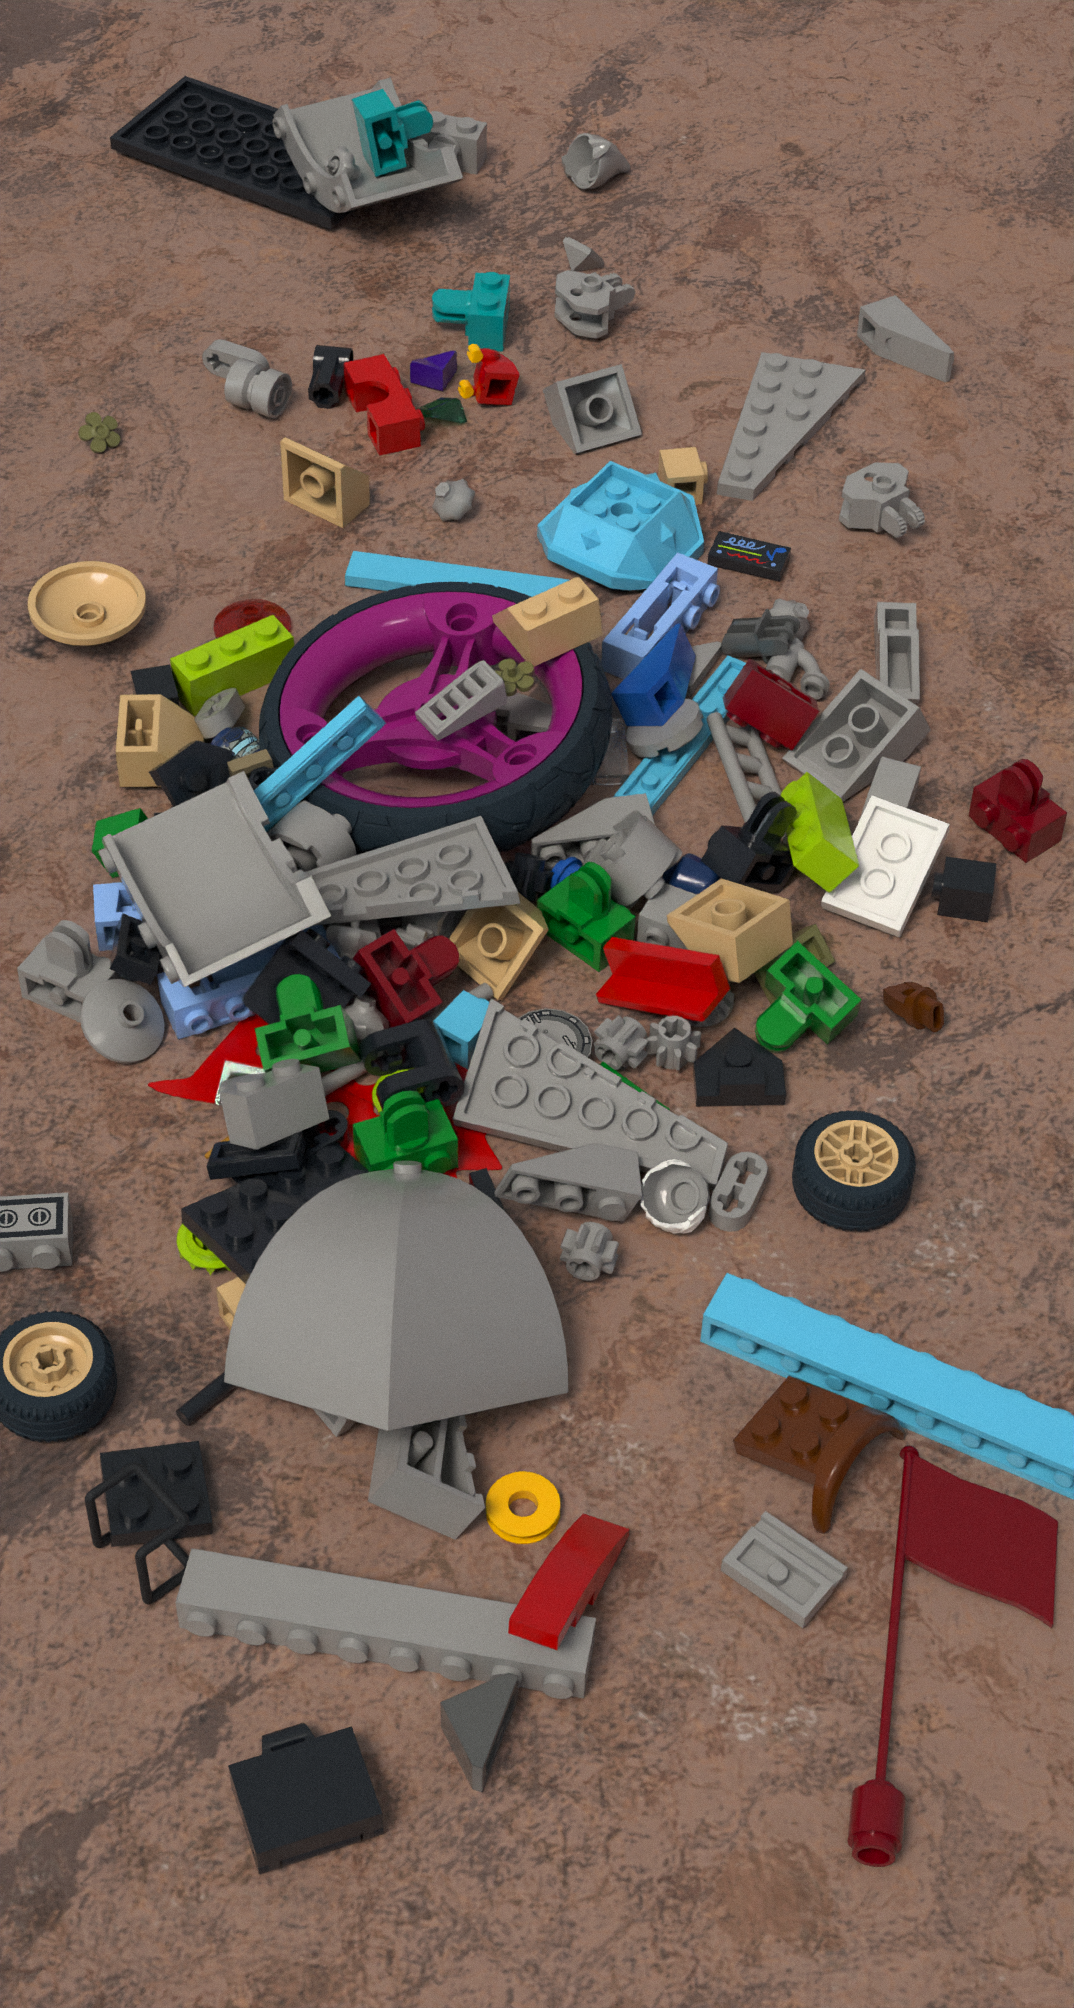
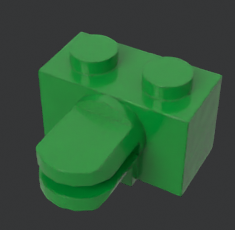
[537,862,635,972]
[755,941,862,1053]
[255,974,362,1073]
[353,1090,458,1174]

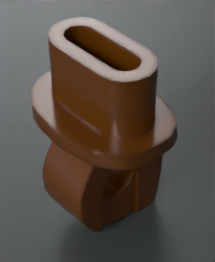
[883,982,944,1033]

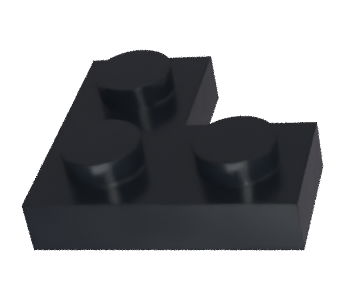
[109,913,164,985]

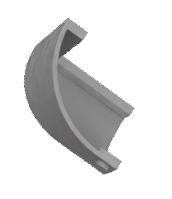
[224,1161,568,1431]

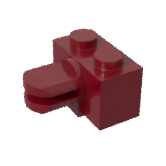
[722,658,820,750]
[968,759,1067,863]
[352,929,459,1028]

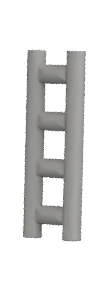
[706,712,788,844]

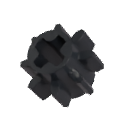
[503,852,554,901]

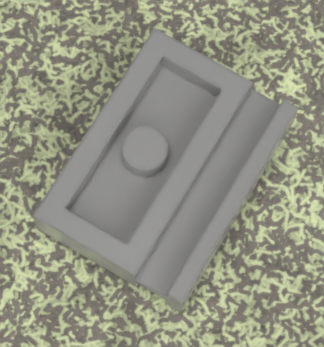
[721,1511,848,1628]

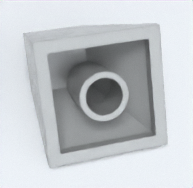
[543,364,642,454]

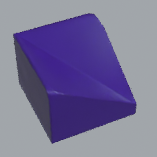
[410,351,457,391]

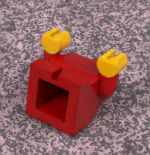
[458,344,520,405]

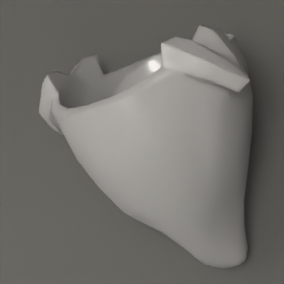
[561,133,630,189]

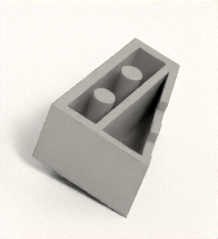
[368,1415,485,1540]

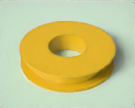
[486,1471,560,1544]

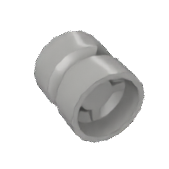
[224,358,292,419]

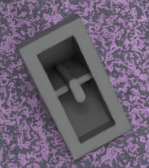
[440,1673,518,1792]

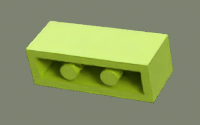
[170,615,294,716]
[781,772,860,893]

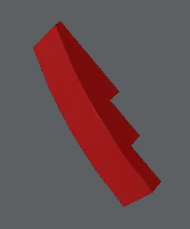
[508,1513,630,1650]

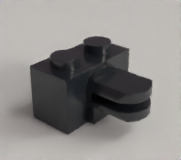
[701,791,797,892]

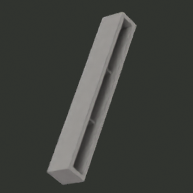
[175,1548,596,1699]

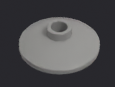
[80,979,164,1064]

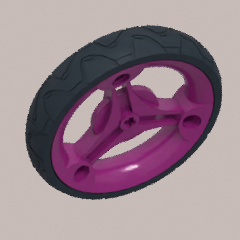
[259,581,613,855]

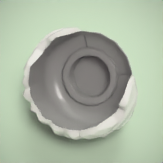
[640,1159,710,1234]

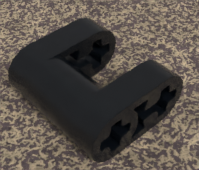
[358,1019,465,1111]

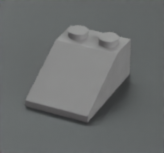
[782,669,931,801]

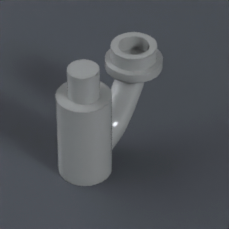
[766,637,830,700]

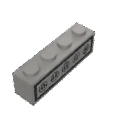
[0,1192,73,1272]

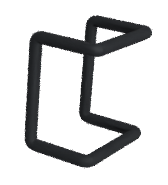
[85,1462,189,1604]

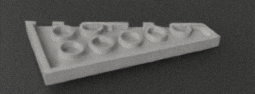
[304,816,520,926]
[453,998,728,1190]

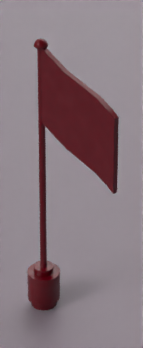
[847,1445,1058,1867]

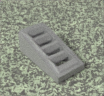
[415,660,507,741]

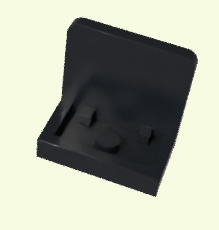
[242,929,371,1024]

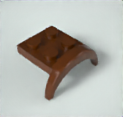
[733,1376,905,1534]

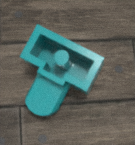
[352,89,433,177]
[432,272,510,352]

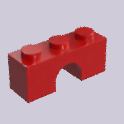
[344,354,425,456]

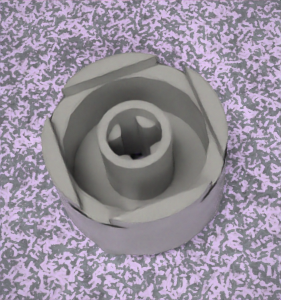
[267,801,357,872]
[582,810,683,910]

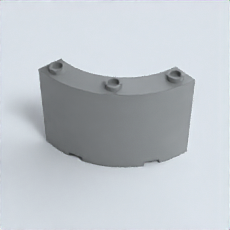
[272,78,463,213]
[98,771,331,987]

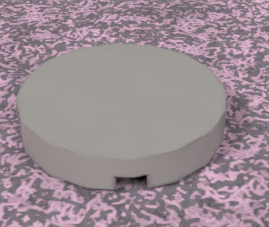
[625,699,704,758]

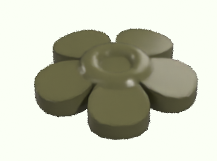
[78,412,120,454]
[495,659,535,697]

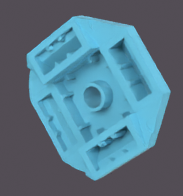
[537,461,704,591]

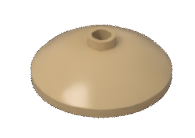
[28,561,146,646]

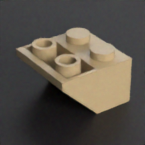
[116,694,205,787]

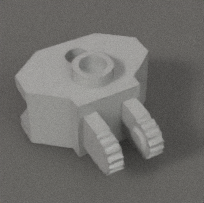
[555,270,636,339]
[839,462,925,538]

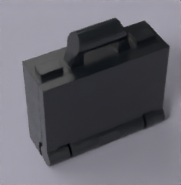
[228,1723,384,1875]

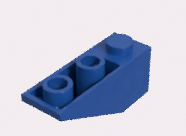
[611,624,696,726]

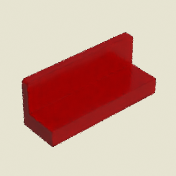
[596,937,730,1022]

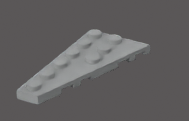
[717,352,866,501]

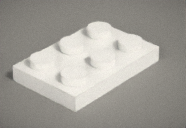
[821,795,949,938]

